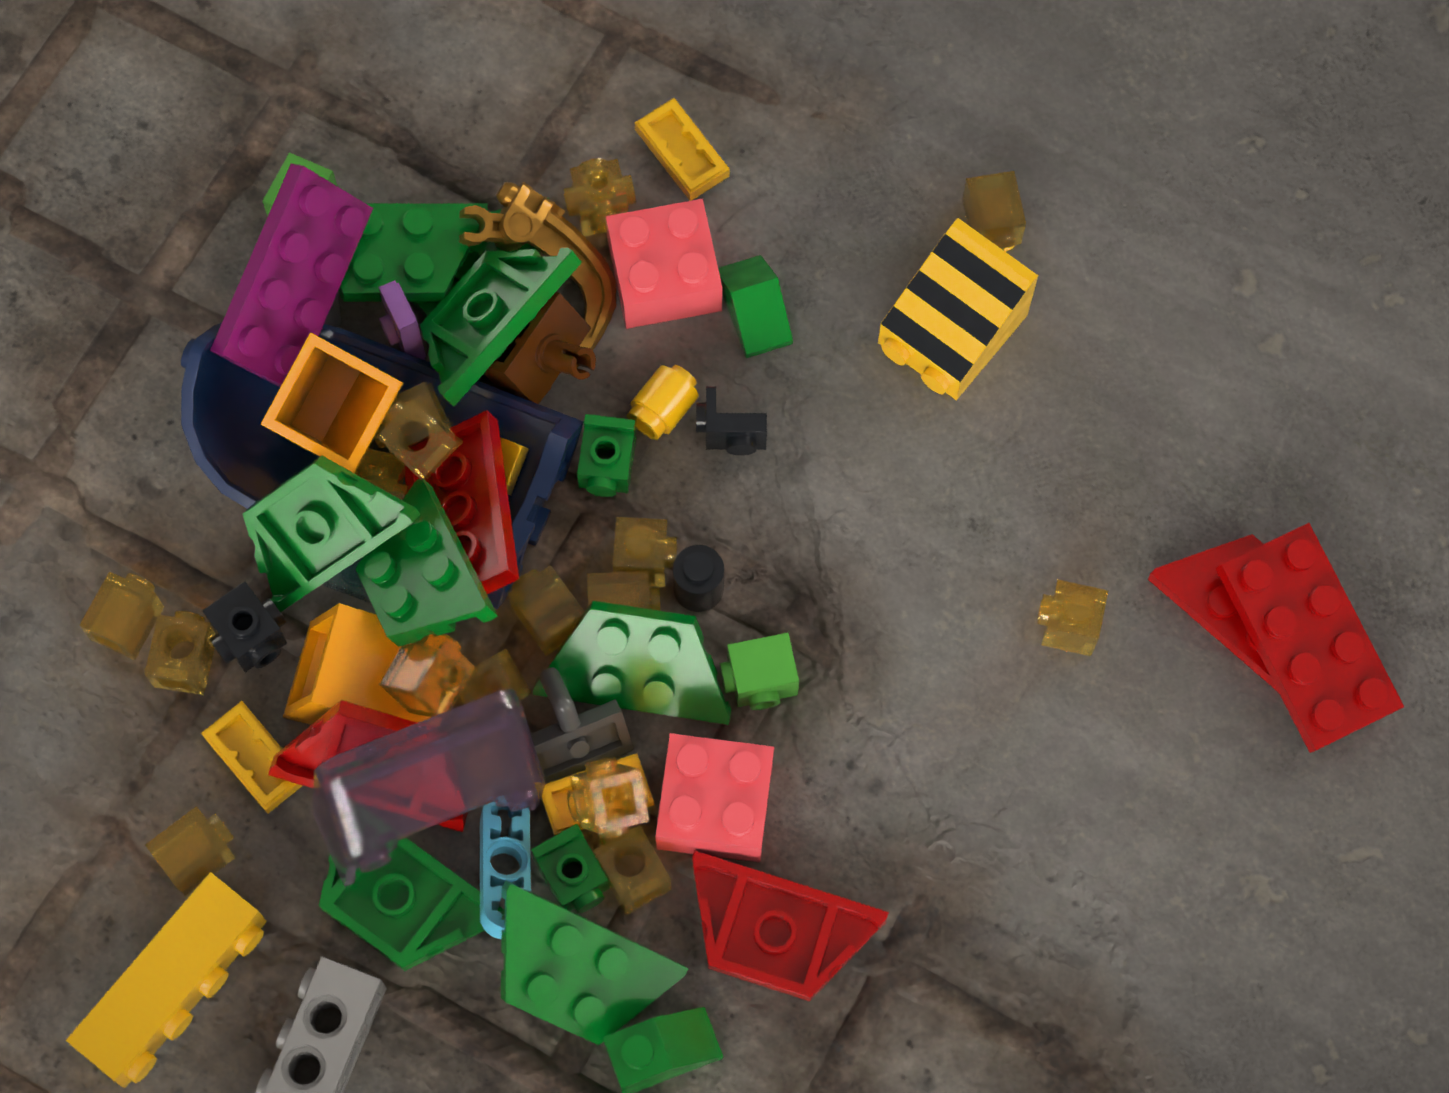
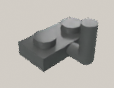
[519,668,634,787]

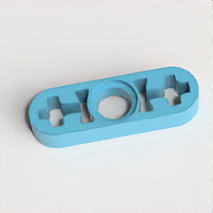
[480,790,531,939]

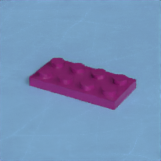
[210,163,373,387]

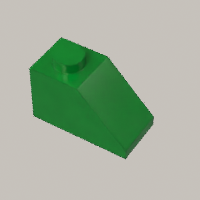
[603,1007,724,1093]

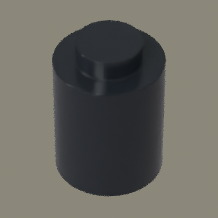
[673,545,724,612]

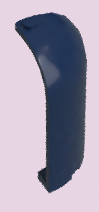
[181,323,584,609]

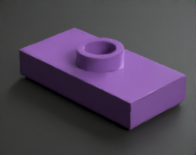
[379,280,426,360]

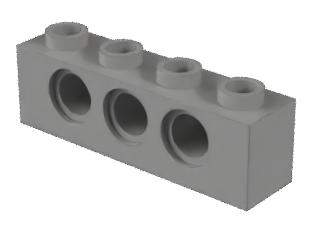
[255,957,387,1093]

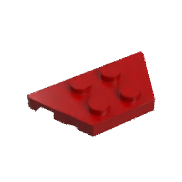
[1148,534,1279,693]
[268,700,468,832]
[692,850,889,1001]

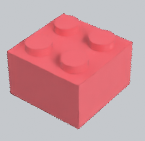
[606,199,722,329]
[656,733,774,863]

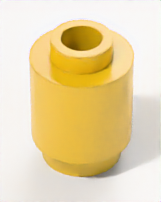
[627,365,699,440]

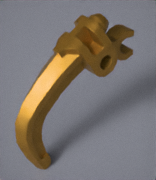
[459,182,617,350]

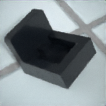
[696,386,767,455]

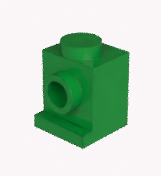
[577,414,636,497]
[531,824,610,914]

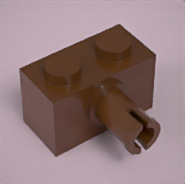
[484,292,596,404]

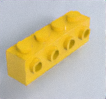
[66,872,267,1088]

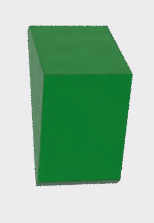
[718,255,793,359]

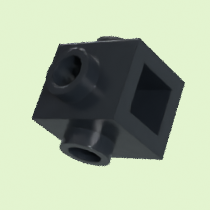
[202,581,287,673]

